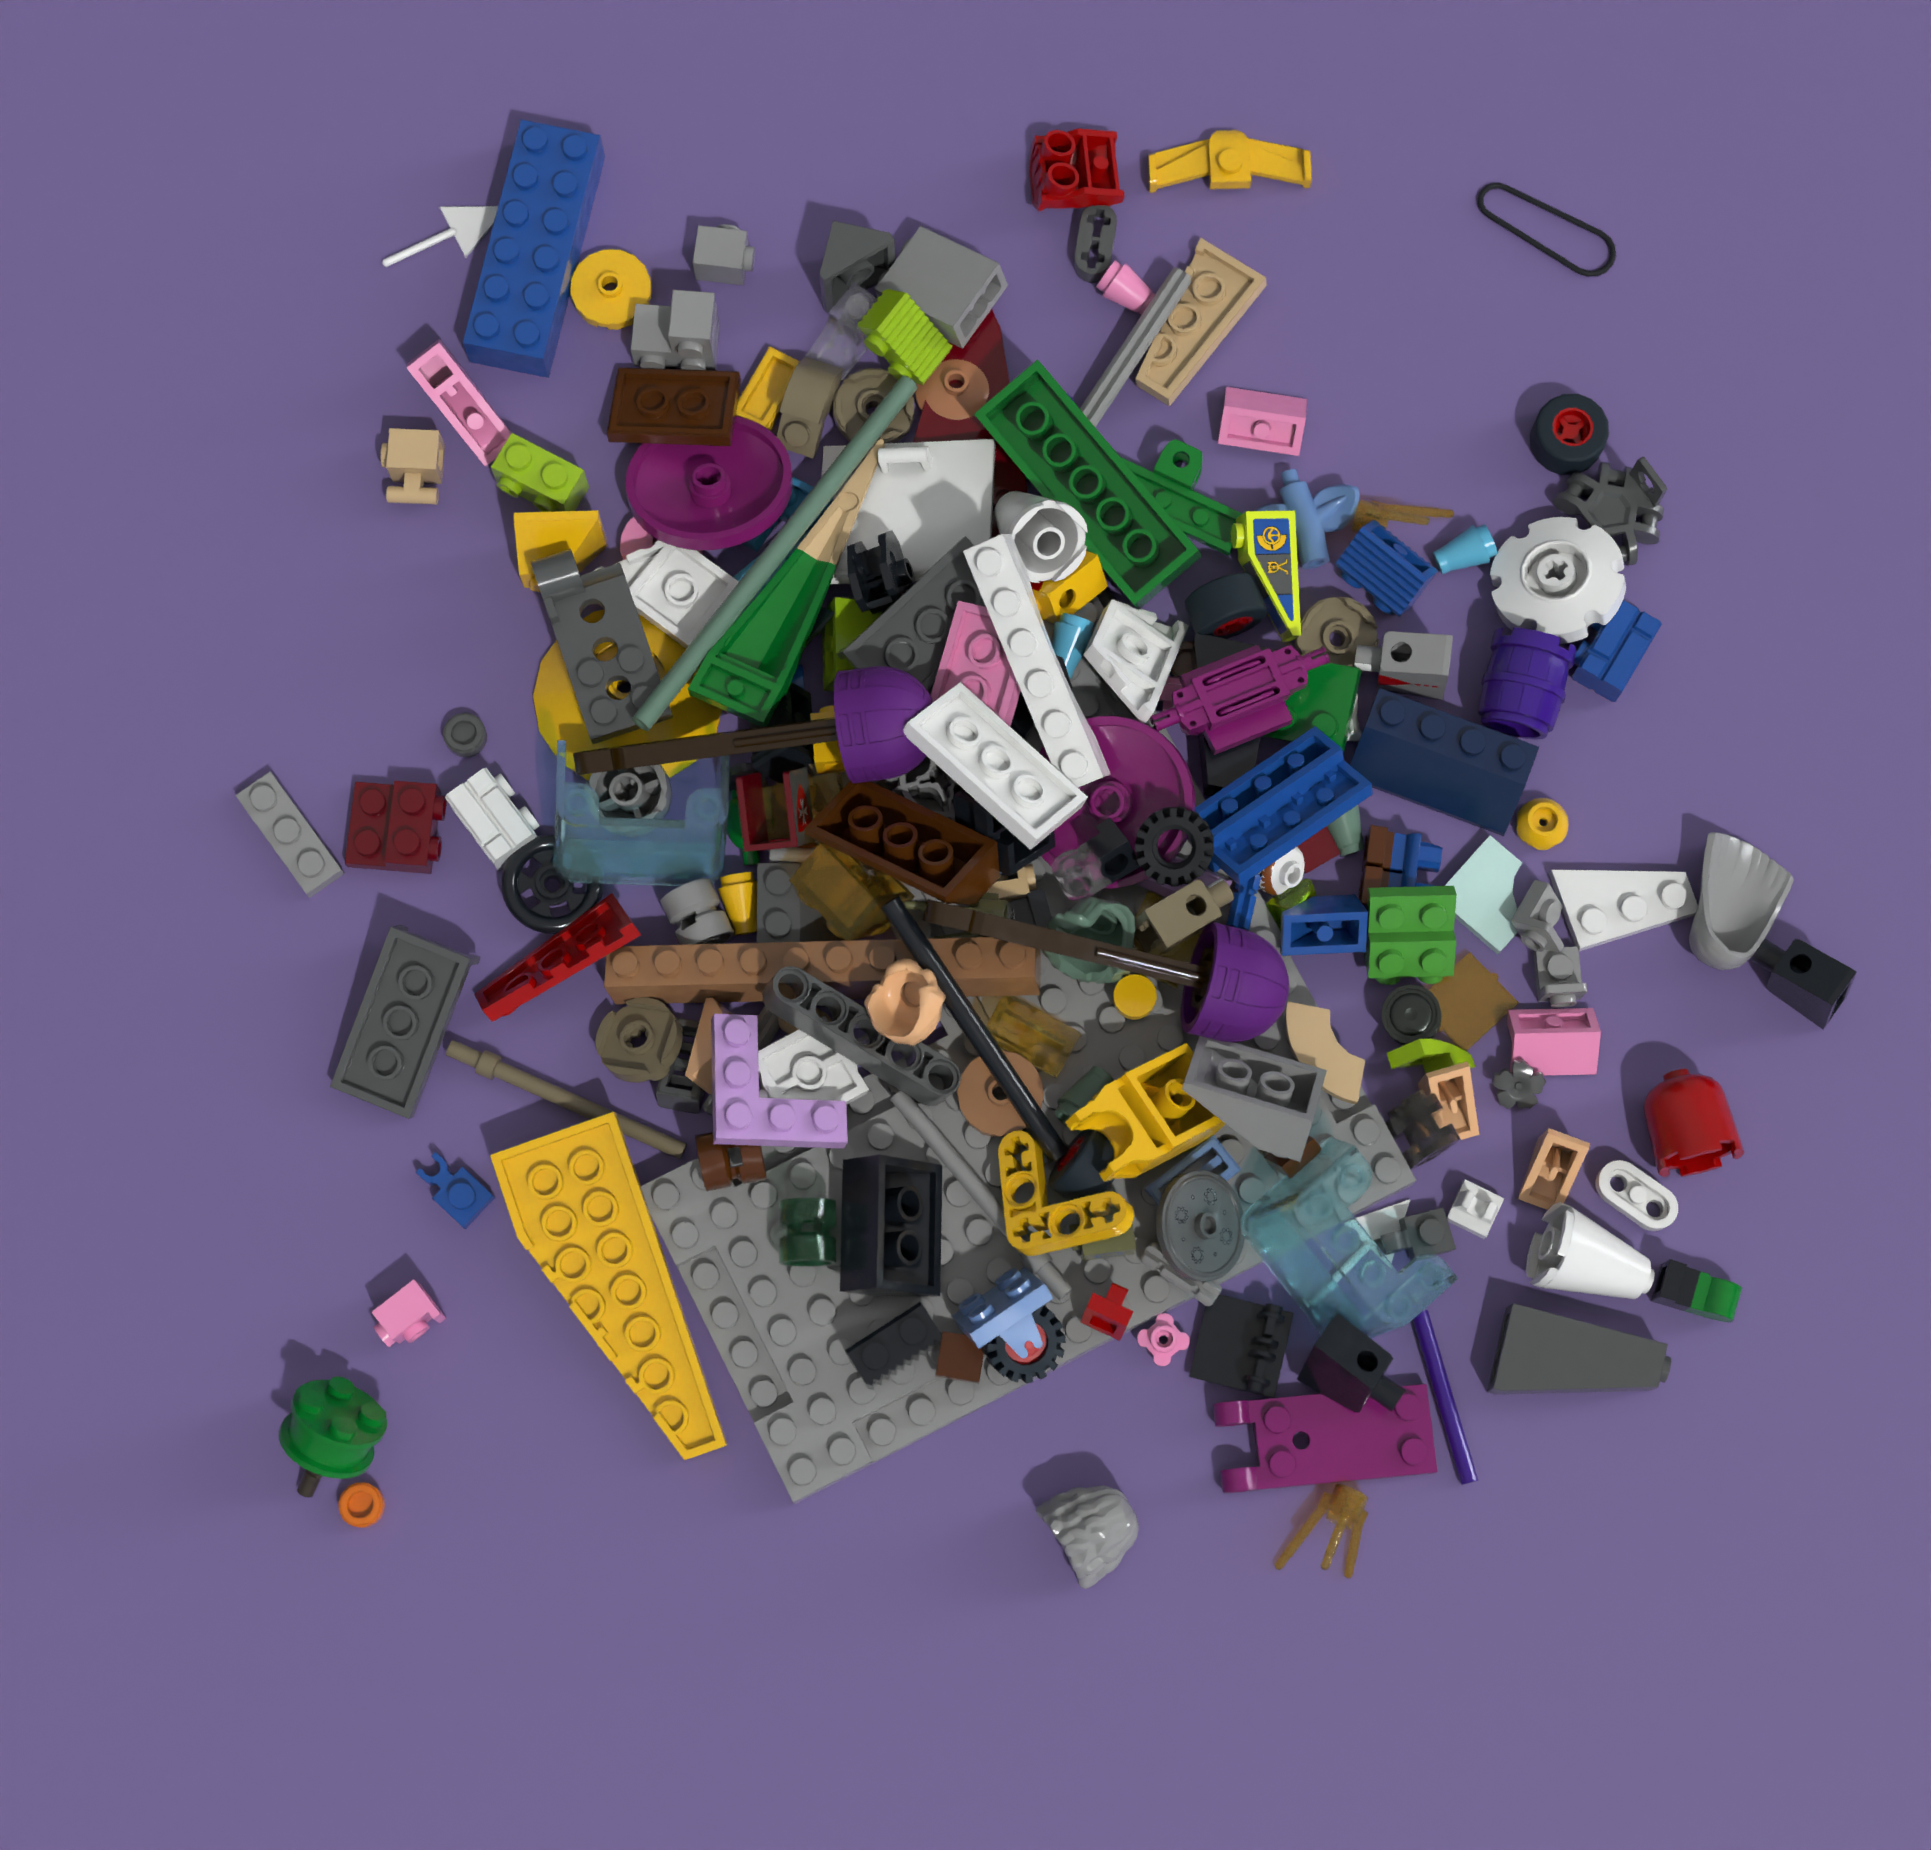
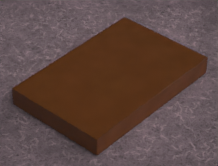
[607,367,741,446]

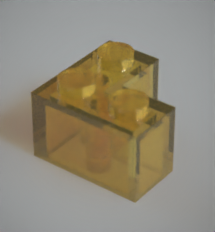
[789,843,915,941]

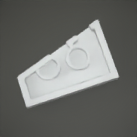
[1548,870,1698,951]

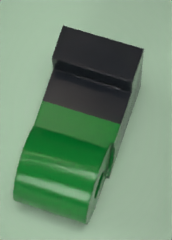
[1651,1259,1742,1322]

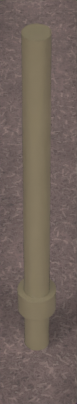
[446,1040,687,1159]

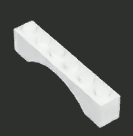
[963,534,1111,788]

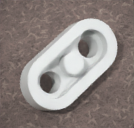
[1596,1160,1678,1231]

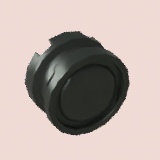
[1381,984,1442,1045]

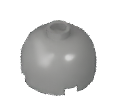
[584,764,673,836]

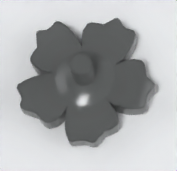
[1492,1059,1546,1109]

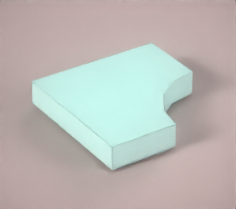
[1445,836,1522,955]

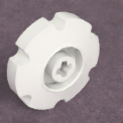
[1490,517,1626,644]

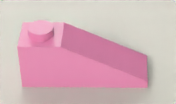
[406,338,511,467]

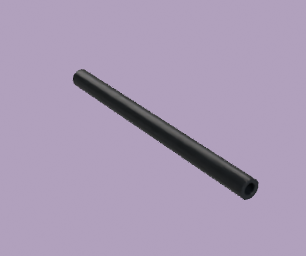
[881,896,1069,1162]

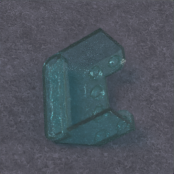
[1241,1137,1458,1338]

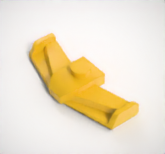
[1147,130,1312,193]

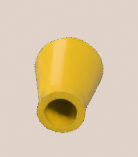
[718,872,757,936]

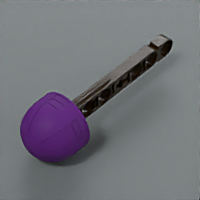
[573,666,933,783]
[922,899,1289,1042]

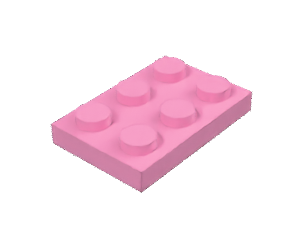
[931,601,1021,726]

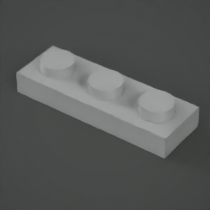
[235,772,345,898]

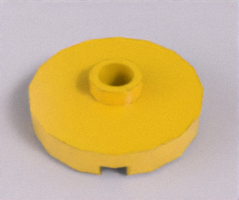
[570,249,652,330]

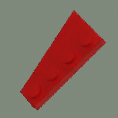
[474,893,641,1022]

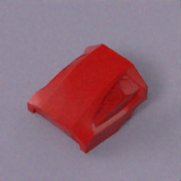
[1029,128,1125,211]

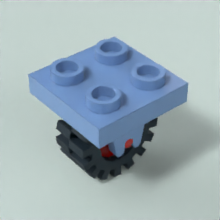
[952,1267,1066,1383]

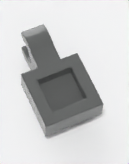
[1374,1207,1456,1262]

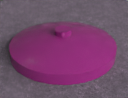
[625,416,793,550]
[1039,716,1195,888]

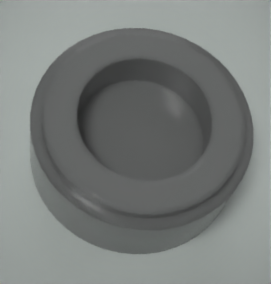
[443,713,487,757]

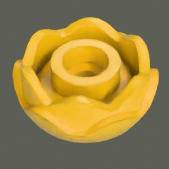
[1516,798,1569,850]

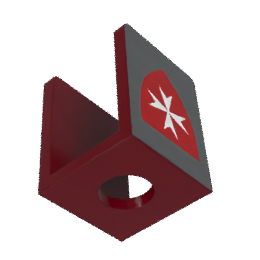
[736,767,816,852]

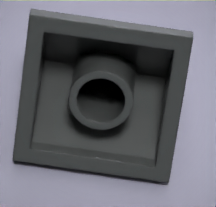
[820,221,895,313]

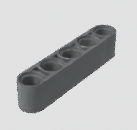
[762,966,961,1106]

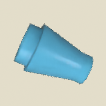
[1432,524,1498,575]
[1052,613,1094,679]

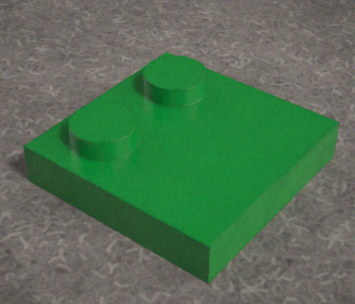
[1263,663,1362,753]

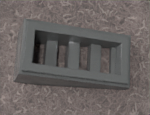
[656,1017,705,1114]

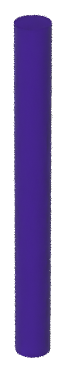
[1411,1310,1478,1485]

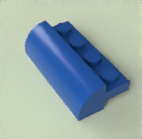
[1188,726,1373,885]

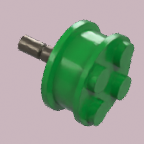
[278,1377,387,1498]

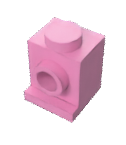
[372,1279,446,1347]

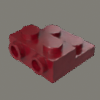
[345,780,447,874]

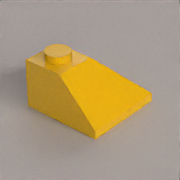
[514,510,607,593]

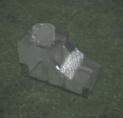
[805,282,877,382]

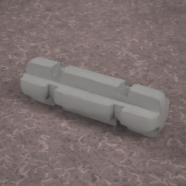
[1140,1242,1222,1306]

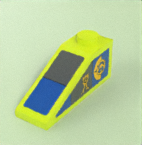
[1231,510,1301,642]

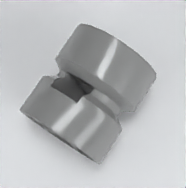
[660,878,735,945]

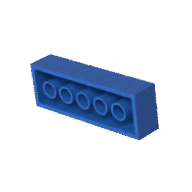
[463,120,605,378]

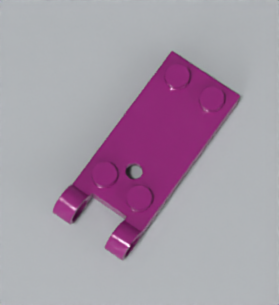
[1213,1384,1438,1493]

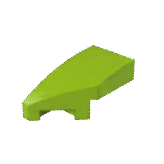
[1386,1039,1475,1073]

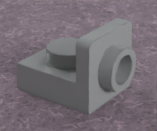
[1511,880,1564,953]
[1533,946,1587,1008]

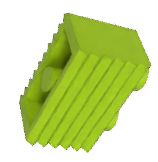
[857,289,953,385]

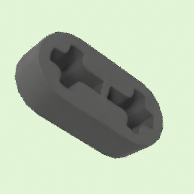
[1074,205,1117,282]

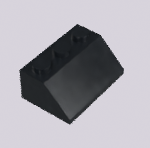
[840,1154,942,1297]

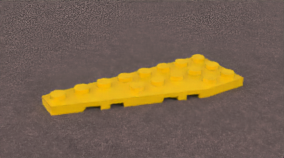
[490,1112,728,1460]

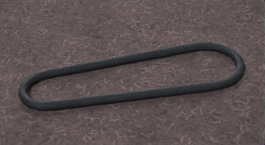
[1477,183,1616,277]

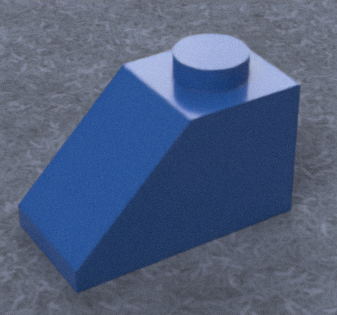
[1280,894,1368,956]

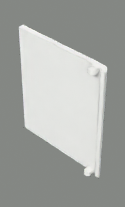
[822,439,995,584]

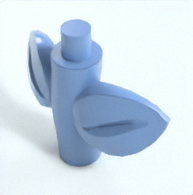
[1254,469,1360,569]

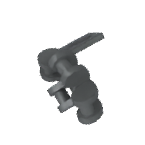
[1553,457,1667,566]

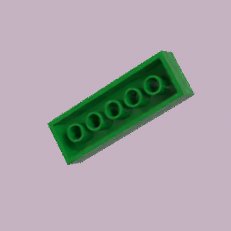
[974,359,1202,610]

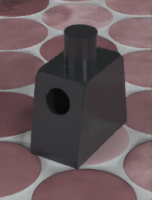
[1752,939,1857,1030]
[1297,1313,1406,1413]

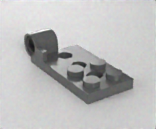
[531,549,673,744]

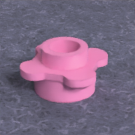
[1137,1313,1190,1366]

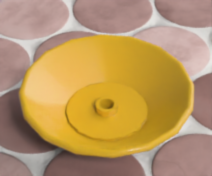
[533,609,722,781]

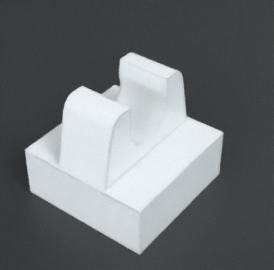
[1446,1179,1504,1239]

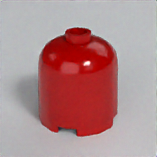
[1643,1069,1744,1177]

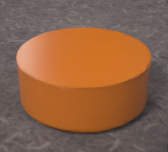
[338,1482,385,1528]

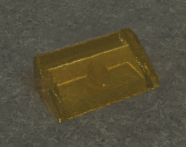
[986,996,1081,1078]

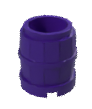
[1478,627,1577,740]

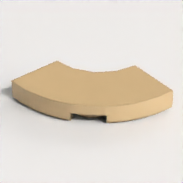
[1285,1001,1365,1105]

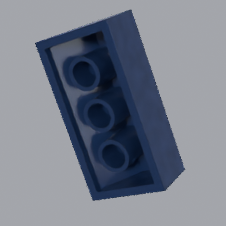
[1350,688,1539,836]

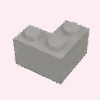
[631,290,720,371]

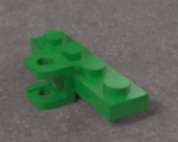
[1121,439,1243,556]

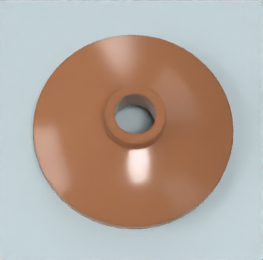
[915,359,989,420]

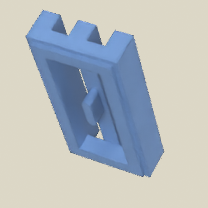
[1145,1135,1241,1207]

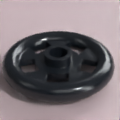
[501,834,604,934]

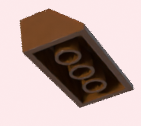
[804,781,1000,904]

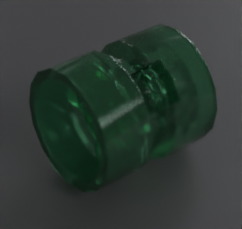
[779,1198,836,1267]

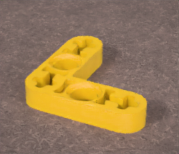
[998,1130,1134,1256]

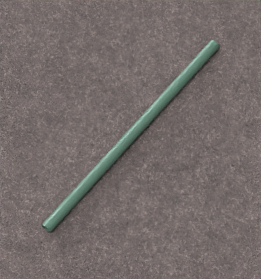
[632,376,918,731]

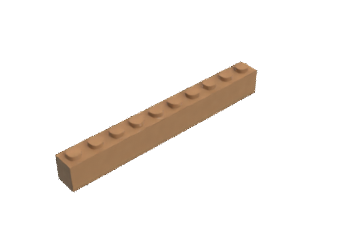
[604,937,1041,1005]

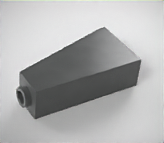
[1487,1303,1671,1395]

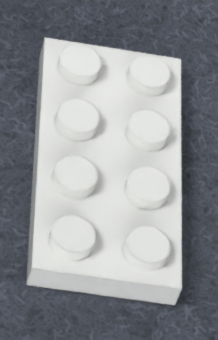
[903,682,1088,850]

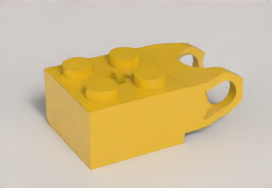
[1065,1043,1225,1182]

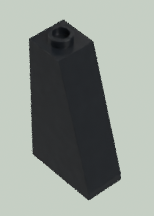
[1190,632,1277,796]

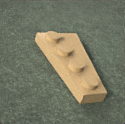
[1135,237,1267,407]

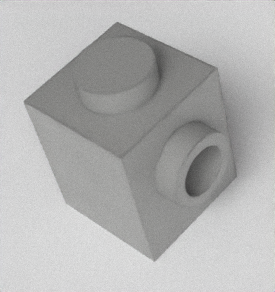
[693,224,755,285]

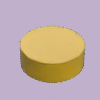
[1113,974,1157,1020]

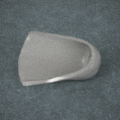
[1689,832,1794,970]

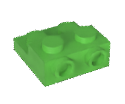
[1364,886,1457,985]

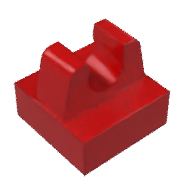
[1080,1282,1134,1341]

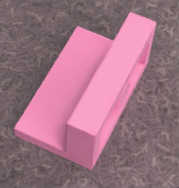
[1218,387,1307,456]
[1507,1008,1601,1076]

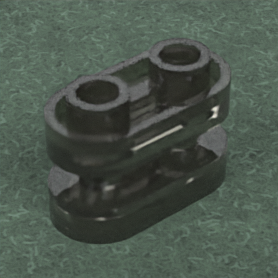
[1386,1090,1461,1170]

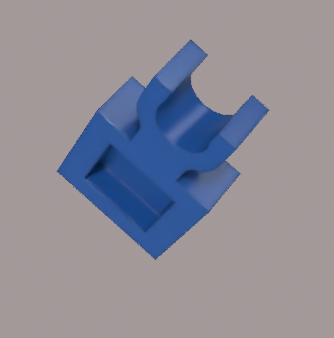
[416,1152,495,1229]

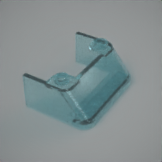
[553,740,730,886]

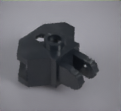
[847,530,915,615]

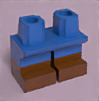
[1358,825,1443,910]

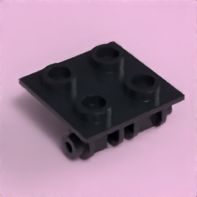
[1189,1294,1294,1398]

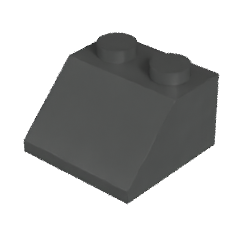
[757,863,845,943]

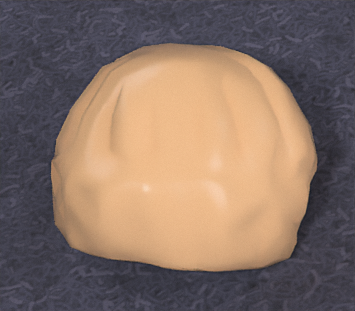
[864,959,946,1046]

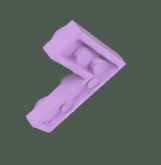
[711,1013,848,1149]

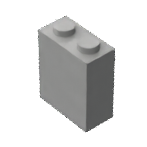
[875,226,1008,349]

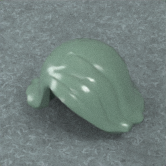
[1042,897,1136,984]

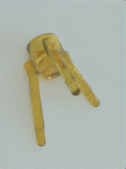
[1352,499,1454,533]
[1275,1484,1369,1579]

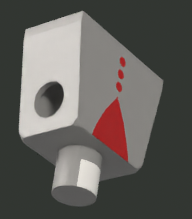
[1354,631,1453,700]

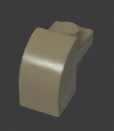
[776,357,843,458]

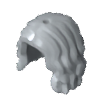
[1036,1485,1139,1589]

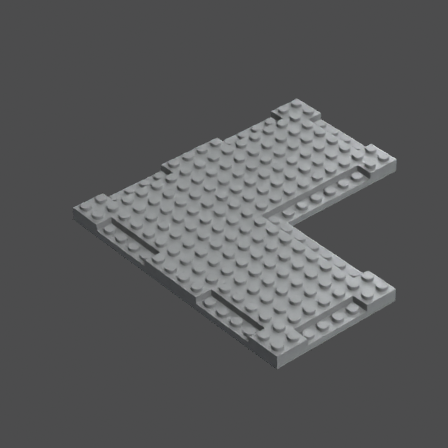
[641,596,1417,1504]

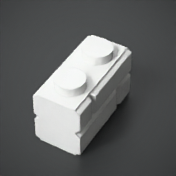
[445,768,539,871]

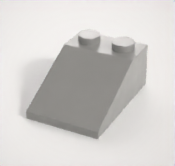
[1182,1036,1327,1162]

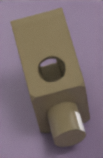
[1135,878,1234,956]

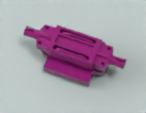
[1150,644,1330,755]

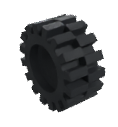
[1135,806,1214,886]

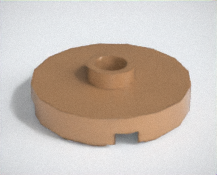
[957,1050,1044,1137]

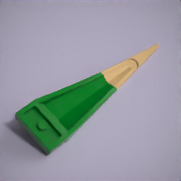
[688,438,885,727]

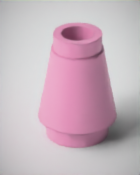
[1096,260,1155,315]

